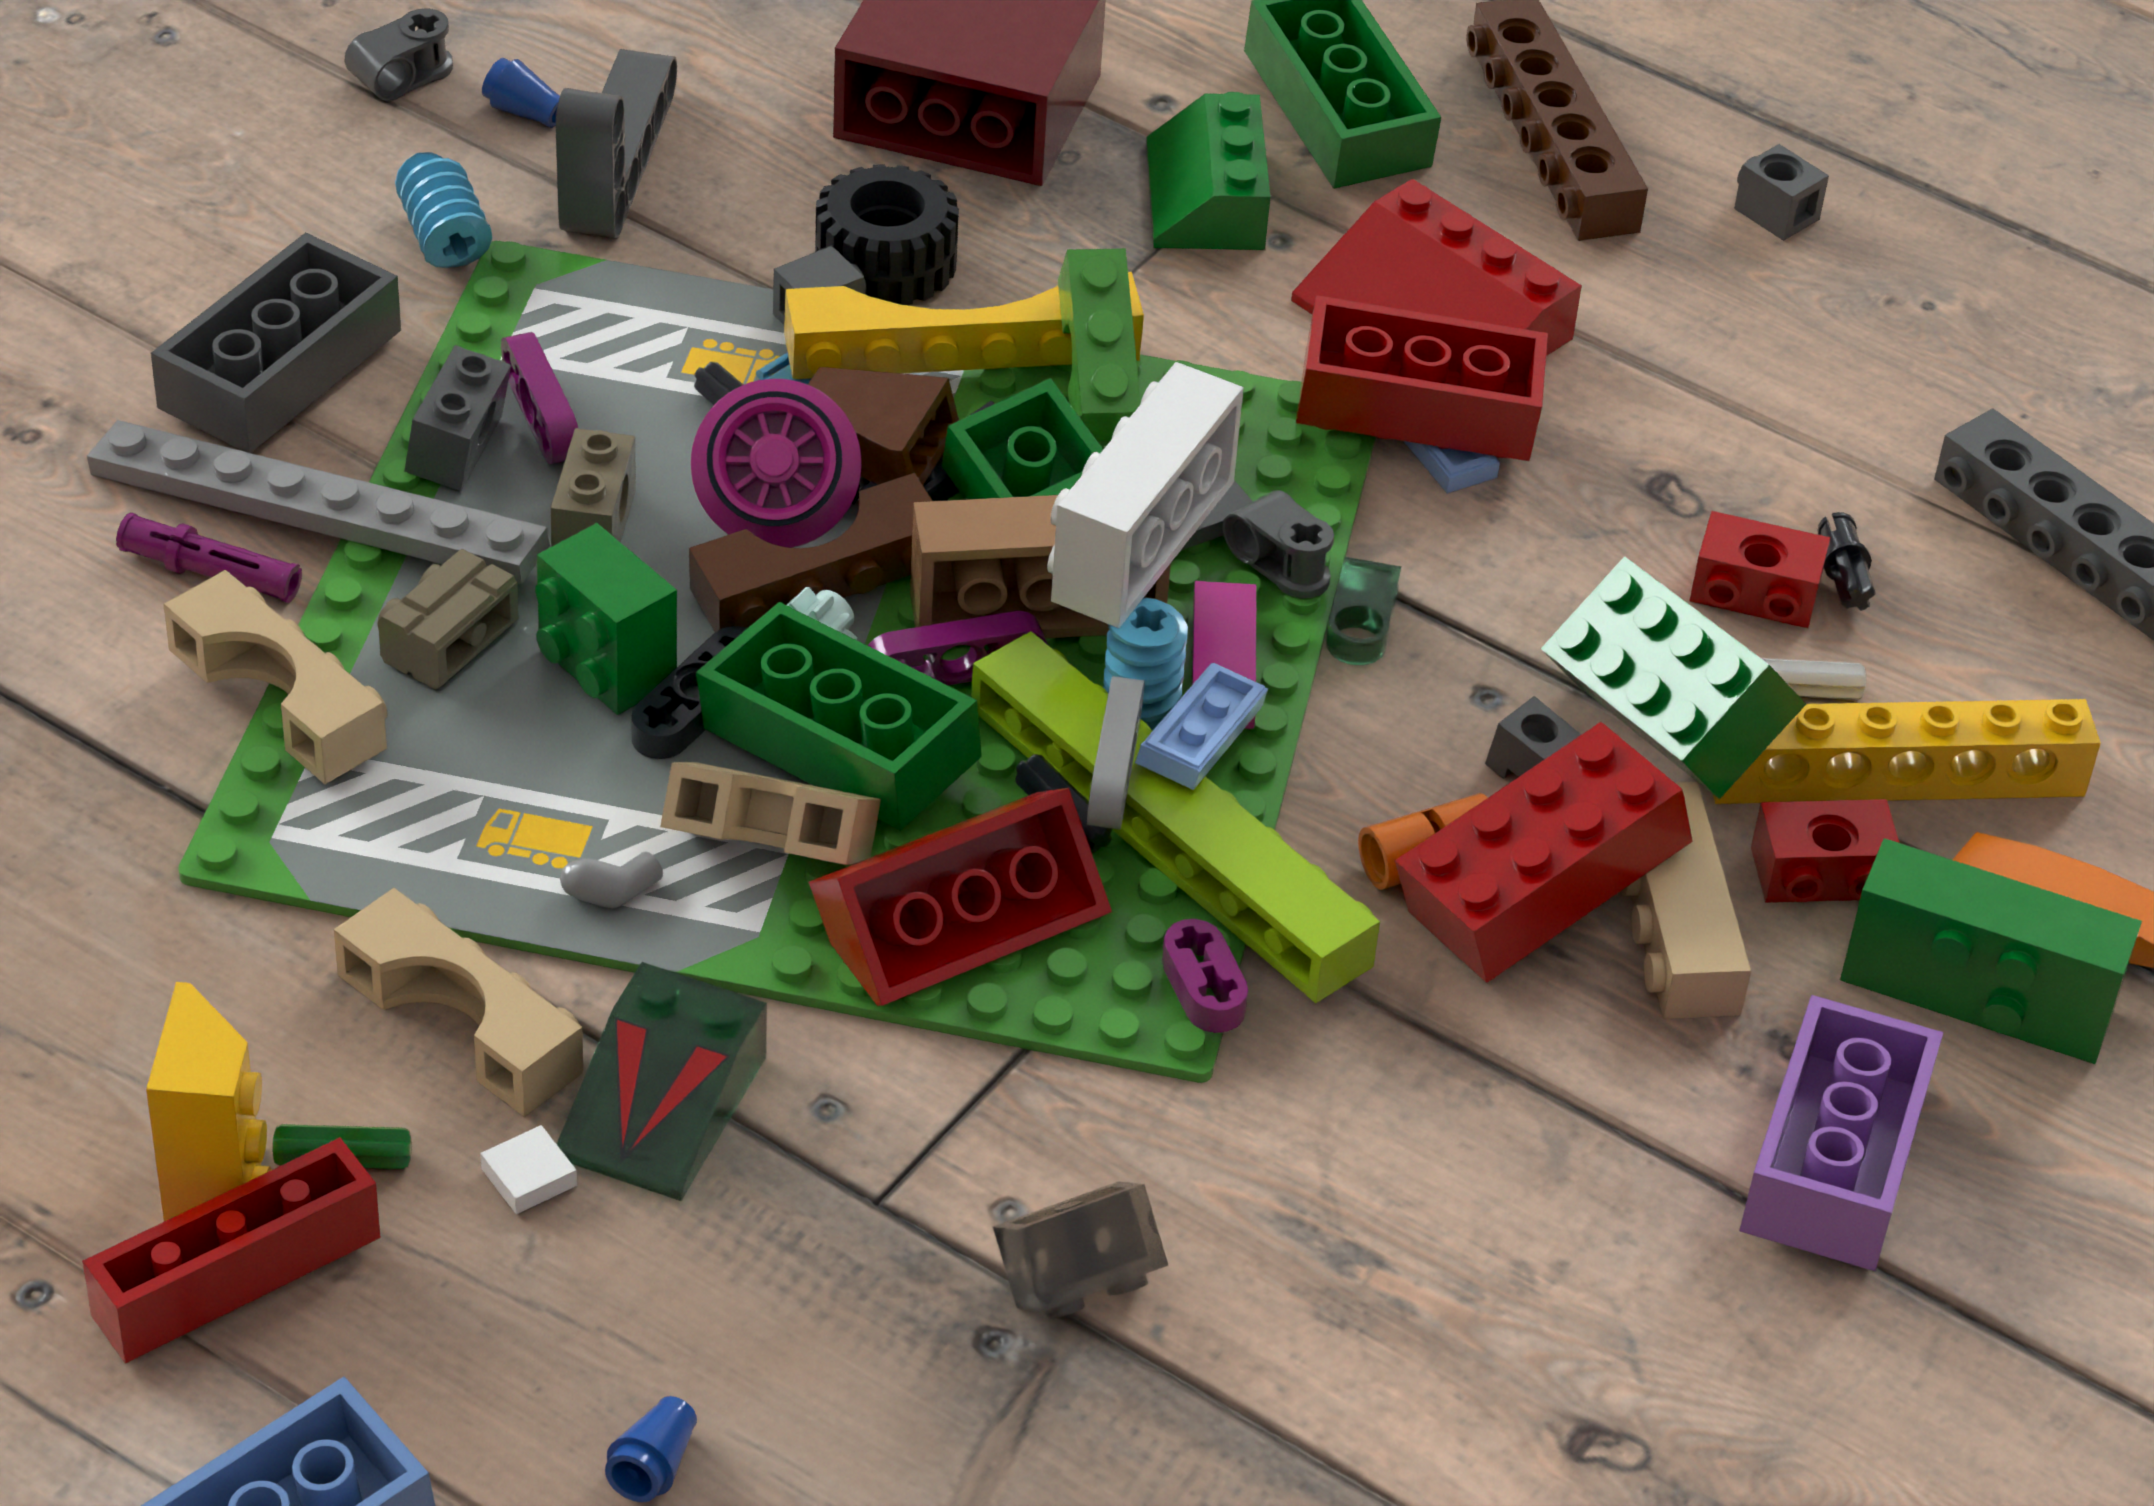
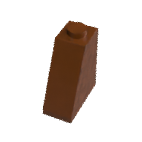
[808,367,959,485]

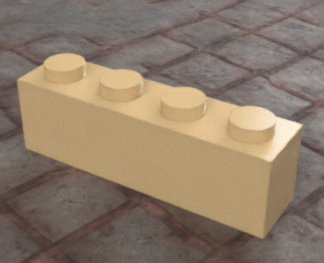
[1621,782,1751,1019]

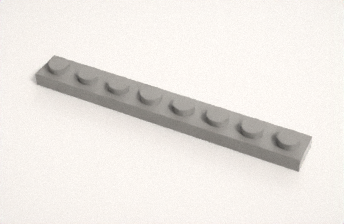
[87,420,550,584]

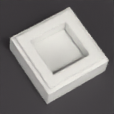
[480,1125,577,1215]

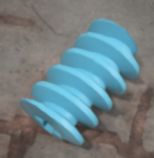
[395,152,492,268]
[1103,598,1188,731]

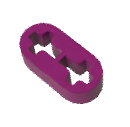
[1162,919,1248,1033]

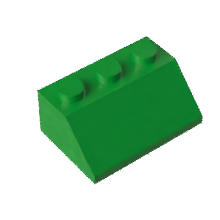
[1146,92,1271,250]

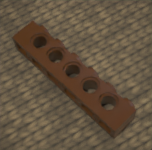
[1466,0,1648,241]

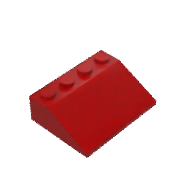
[1291,178,1582,356]

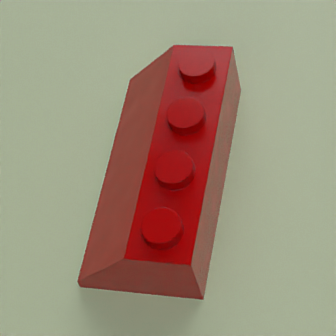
[809,788,1112,1006]

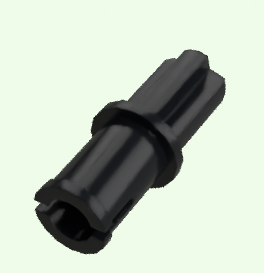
[1817,512,1876,611]

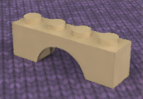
[163,570,387,784]
[334,888,584,1117]

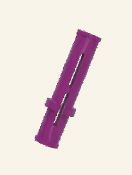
[116,512,302,603]

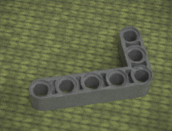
[556,49,677,238]

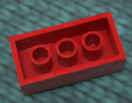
[1296,295,1548,461]
[1395,722,1693,983]

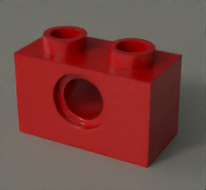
[1689,511,1831,629]
[1751,799,1900,903]

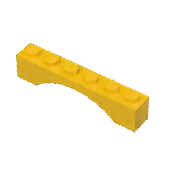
[784,272,1144,379]

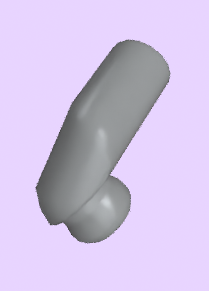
[560,851,663,909]

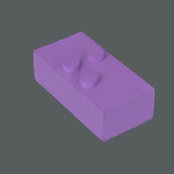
[1739,995,1943,1271]

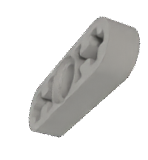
[1087,676,1145,829]

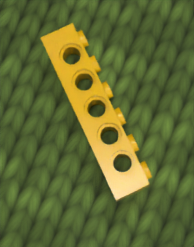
[1713,699,2101,804]

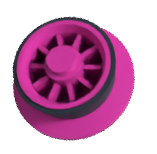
[691,379,861,548]

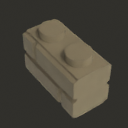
[377,549,519,690]

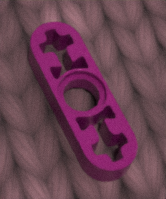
[501,332,579,464]
[868,611,1048,685]

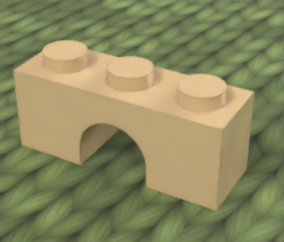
[660,762,881,865]

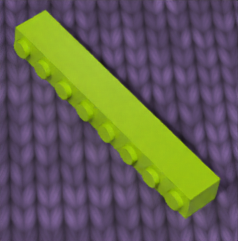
[971,631,1380,1003]

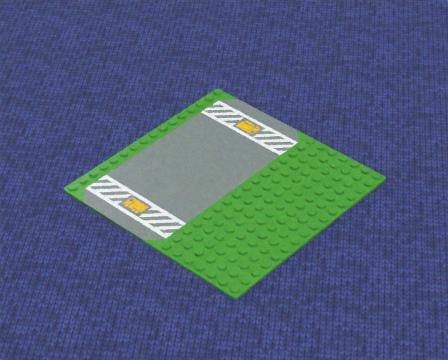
[178,241,1376,1083]

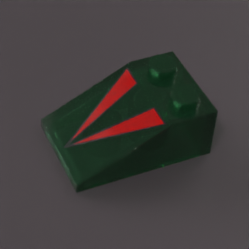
[557,962,767,1201]

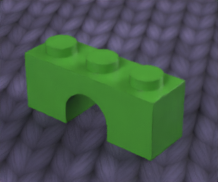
[1058,248,1141,441]

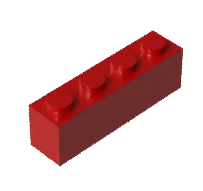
[82,1138,381,1364]

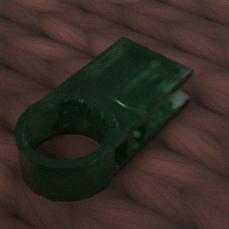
[1326,557,1402,665]

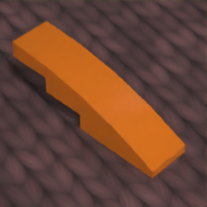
[1952,832,2154,968]

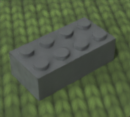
[151,232,401,453]

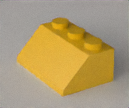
[146,982,272,1221]

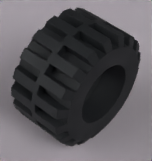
[815,164,959,305]

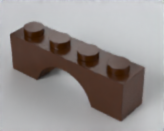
[689,473,932,632]

